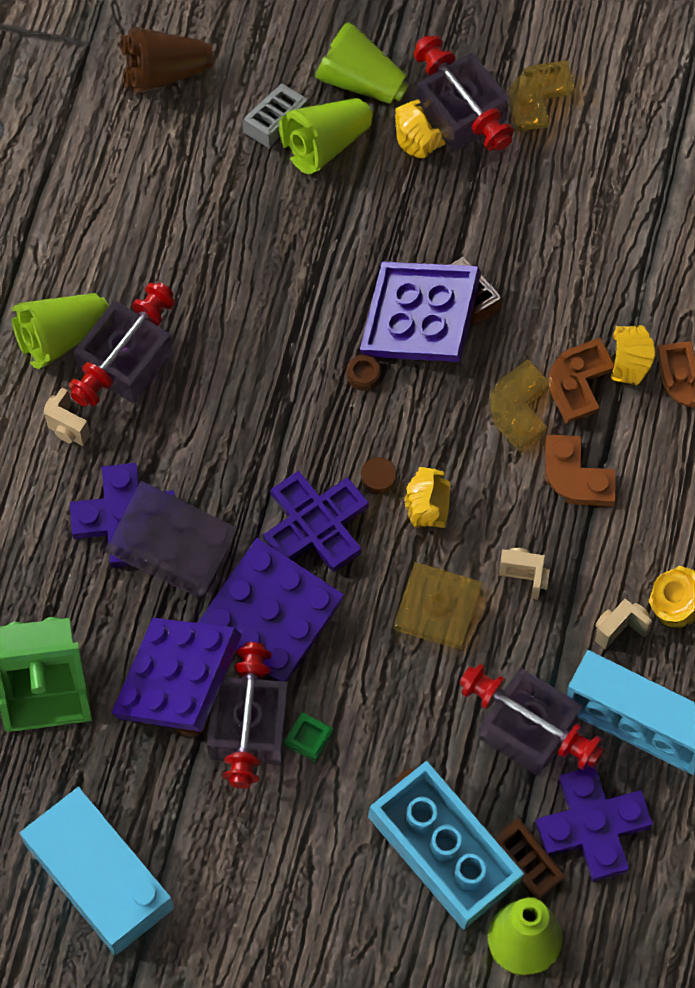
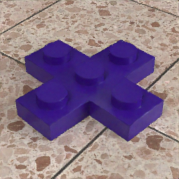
[70,463,178,568]
[263,471,369,573]
[535,767,653,882]

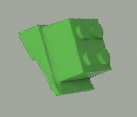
[0,617,92,733]

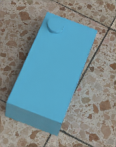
[563,650,695,776]
[368,761,524,930]
[20,786,174,956]

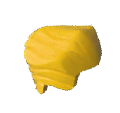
[395,99,446,159]
[611,325,656,386]
[404,467,450,528]
[649,566,695,628]

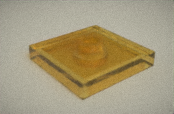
[393,562,483,650]

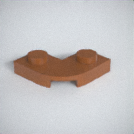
[548,337,614,424]
[656,341,695,408]
[545,435,615,507]

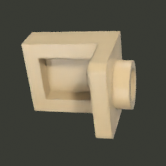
[44,387,90,446]
[499,548,550,600]
[595,599,653,650]

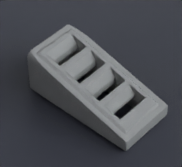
[242,84,308,149]

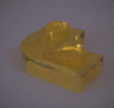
[509,60,574,132]
[490,359,550,452]

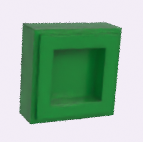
[284,712,334,762]

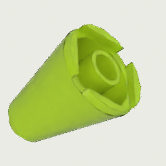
[315,22,409,104]
[279,98,373,174]
[11,293,110,369]
[488,898,563,975]

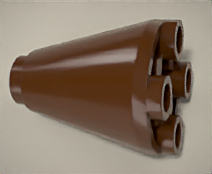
[120,27,213,94]

